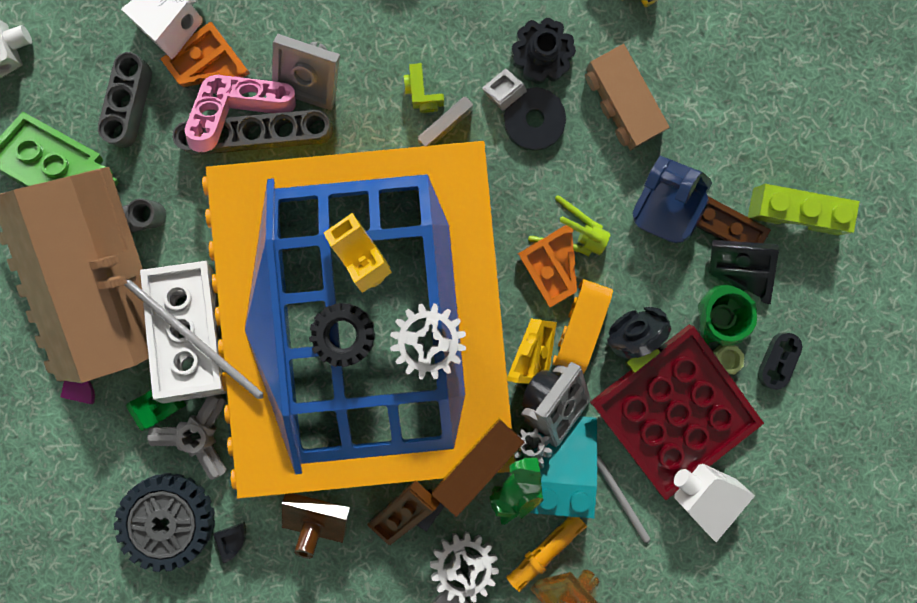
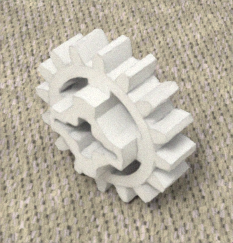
[390,304,466,379]
[430,531,499,603]

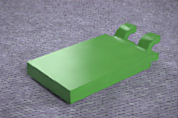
[0,111,119,187]

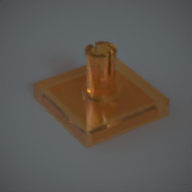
[530,570,600,603]

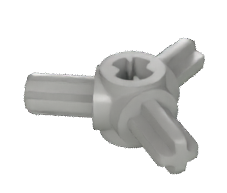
[147,395,226,480]

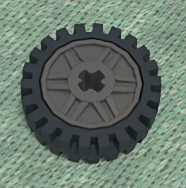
[114,473,215,572]

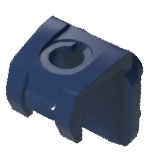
[632,156,712,244]

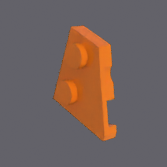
[160,21,250,87]
[517,225,577,308]

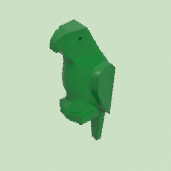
[489,458,544,525]

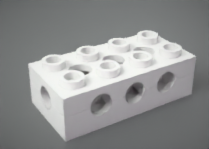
[140,261,227,403]

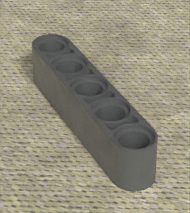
[172,110,333,155]

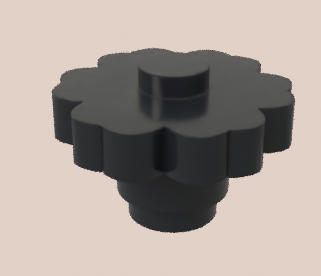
[511,18,576,84]

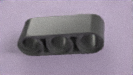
[98,52,152,148]

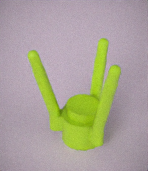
[528,195,610,257]

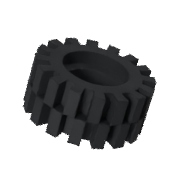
[309,303,375,367]

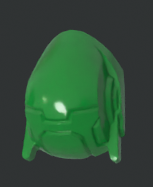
[698,285,757,347]

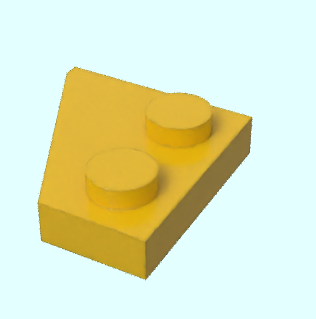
[507,319,557,383]

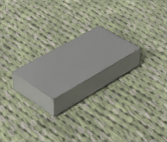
[418,97,473,146]

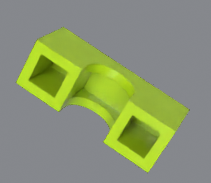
[748,184,860,236]

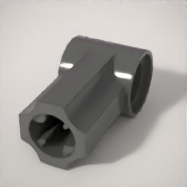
[122,198,166,234]

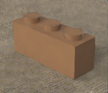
[585,44,670,151]

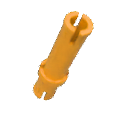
[506,516,588,592]

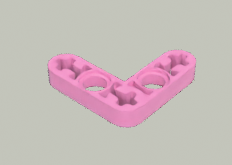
[185,75,296,152]

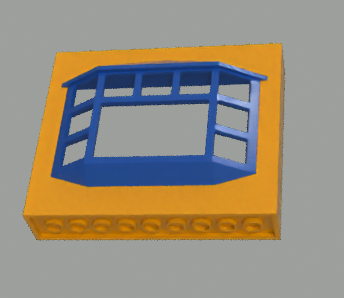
[202,141,515,499]

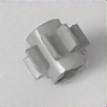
[514,428,552,468]

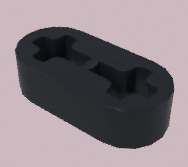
[758,332,803,390]

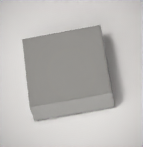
[482,68,527,111]

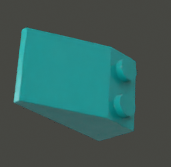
[530,416,597,519]

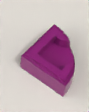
[60,381,95,404]

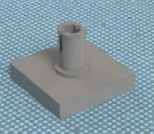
[272,34,340,110]

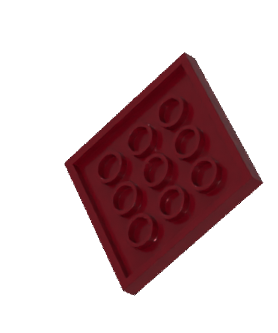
[590,324,764,501]

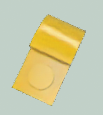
[324,213,392,293]

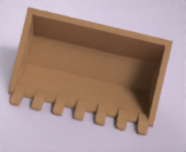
[0,167,149,383]

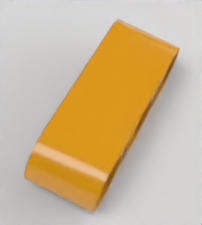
[553,279,613,374]

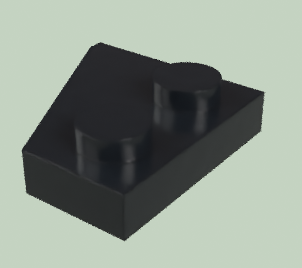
[709,240,779,304]

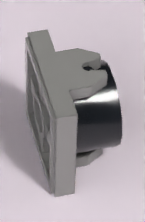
[521,362,591,447]

